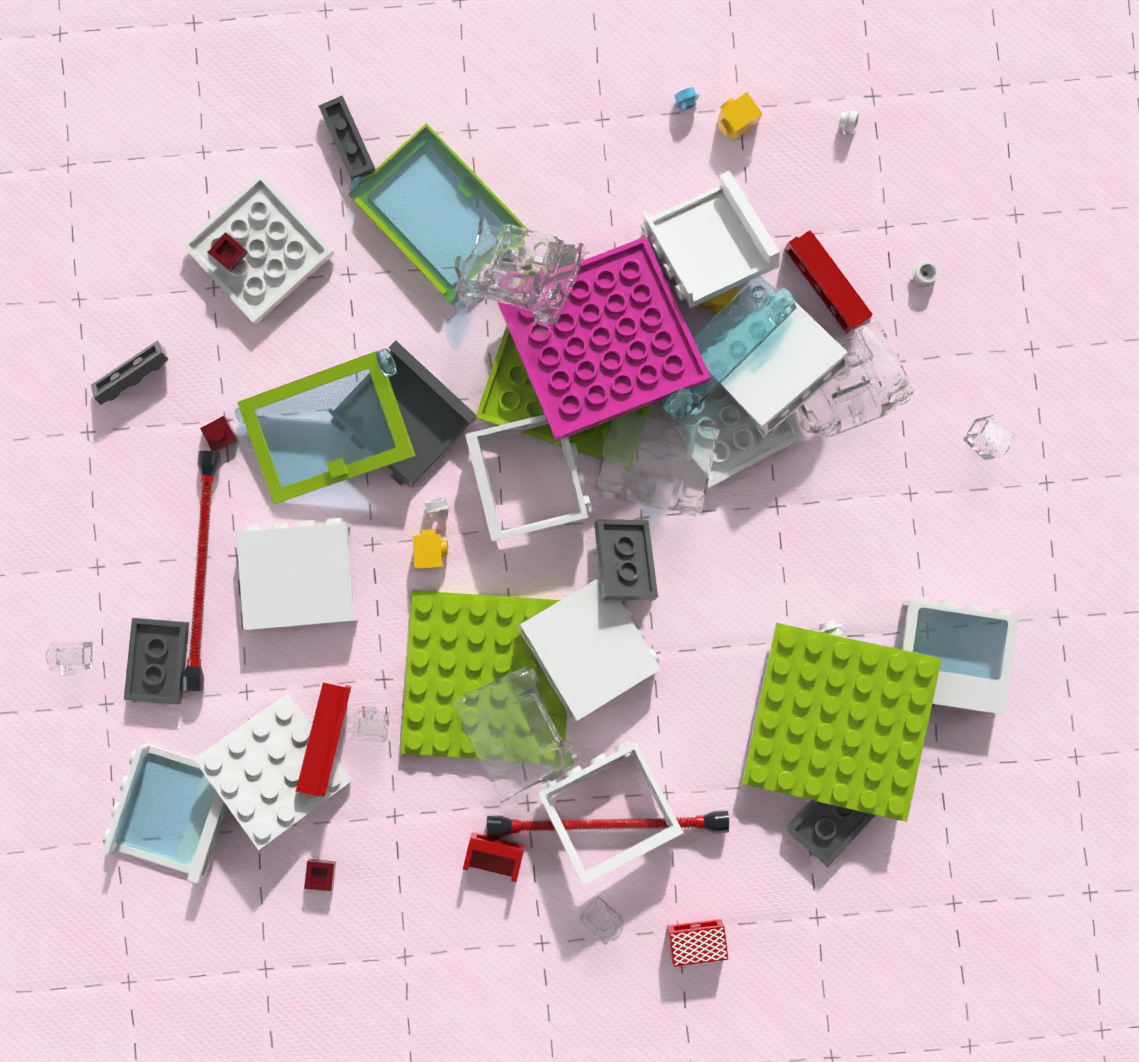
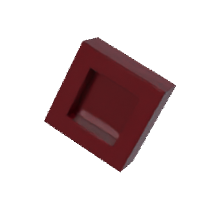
[207,232,248,272]
[200,416,239,452]
[304,859,336,891]

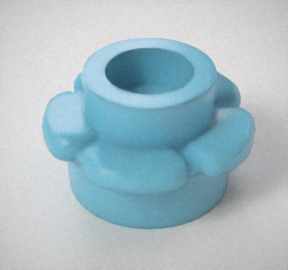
[674,87,700,111]

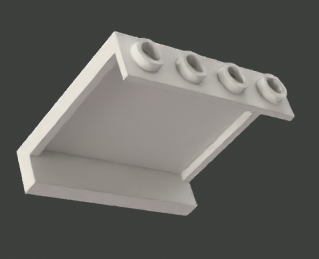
[640,170,780,308]
[702,289,850,436]
[236,518,358,630]
[517,577,660,721]

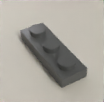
[318,95,375,181]
[91,340,169,405]

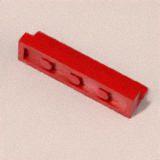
[784,230,873,334]
[295,682,352,798]

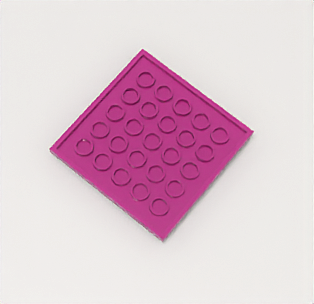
[494,236,711,441]

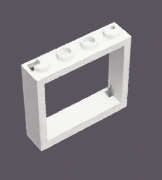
[465,415,592,541]
[538,741,683,886]

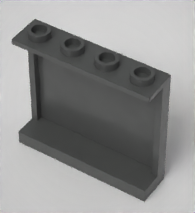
[329,340,476,487]

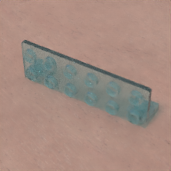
[654,276,797,425]

